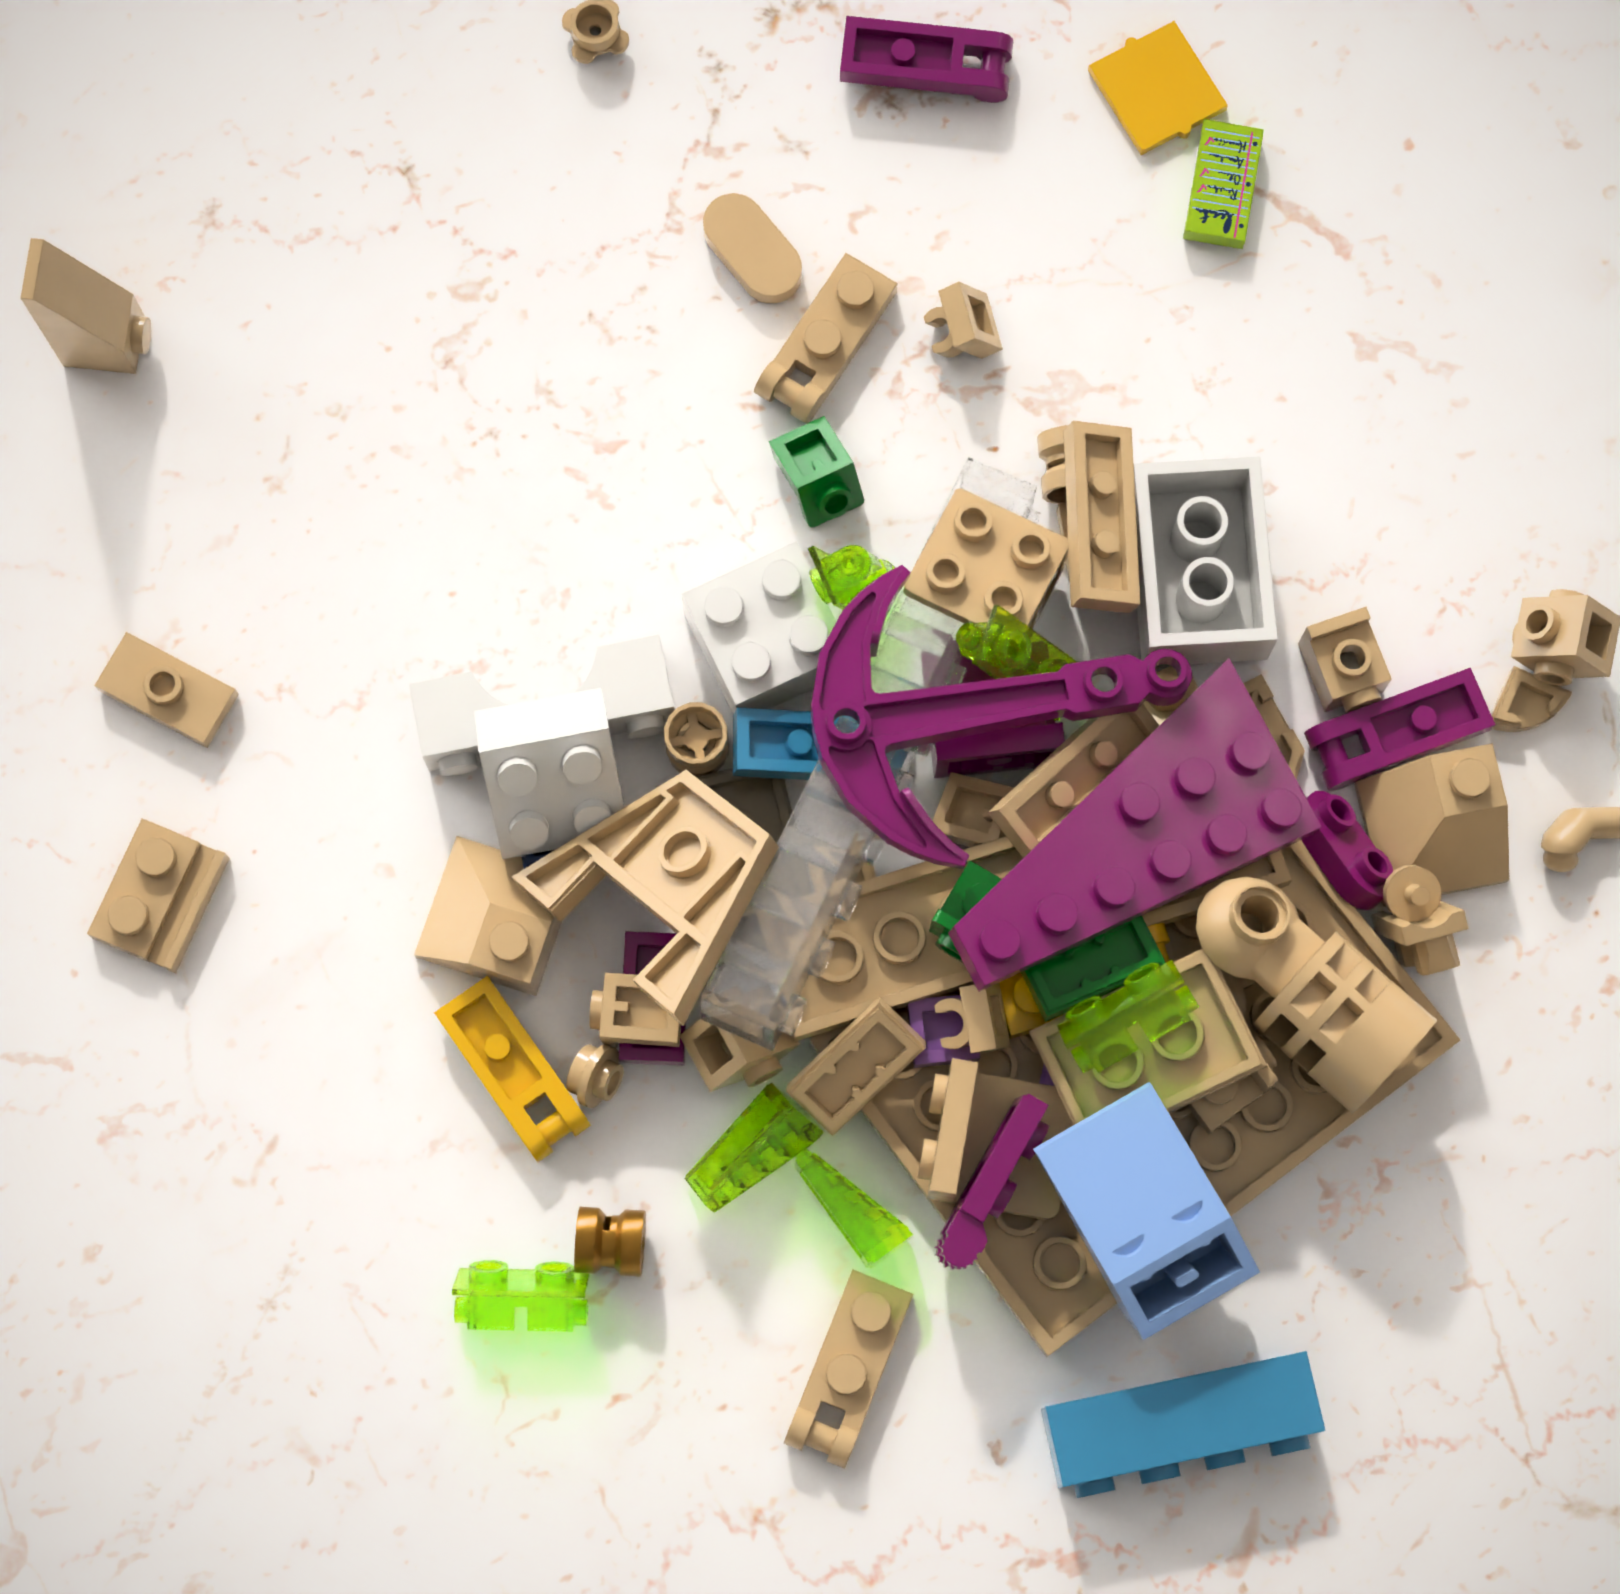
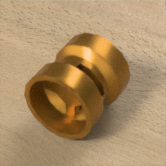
[574,1206,646,1277]

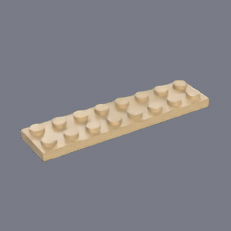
[755,836,1292,1042]

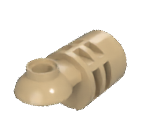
[1196,876,1437,1114]

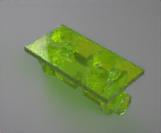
[807,545,896,611]
[955,605,1078,721]
[1057,960,1200,1074]
[452,1260,590,1332]

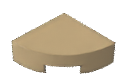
[1491,666,1572,732]

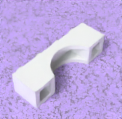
[409,634,675,776]

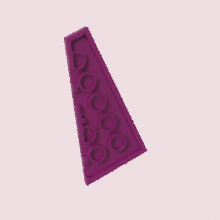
[948,658,1322,992]

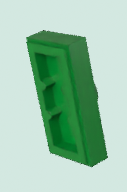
[1021,916,1166,1022]

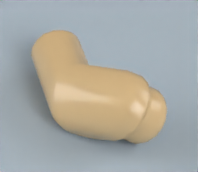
[1541,807,1620,872]

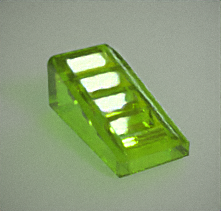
[684,1082,825,1213]
[794,1148,914,1269]

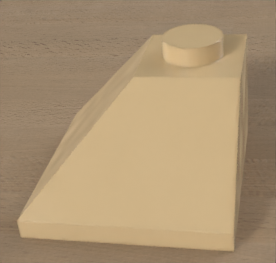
[1354,743,1509,906]
[414,836,562,996]

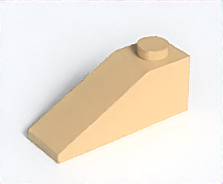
[20,238,151,374]

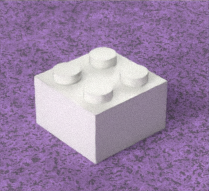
[681,541,837,714]
[474,688,624,859]

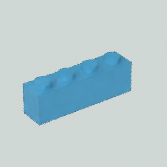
[1041,1351,1326,1498]

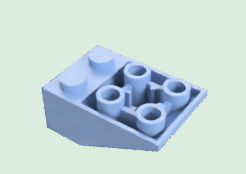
[1033,1082,1260,1340]

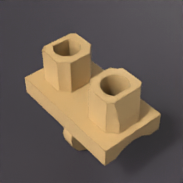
[1371,865,1469,976]

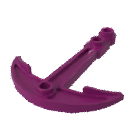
[810,565,1192,869]

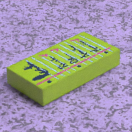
[1183,119,1264,249]

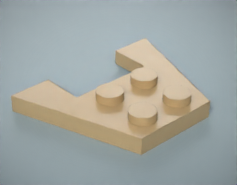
[512,770,779,1026]

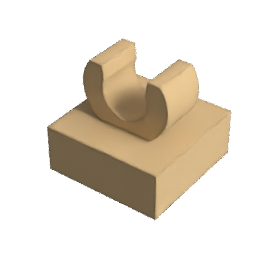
[923,281,1003,359]
[934,983,1011,1053]

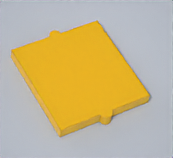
[1088,21,1228,155]

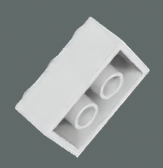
[1134,456,1278,666]

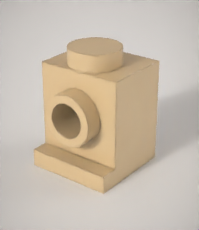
[1298,606,1392,713]

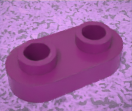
[1302,791,1393,910]

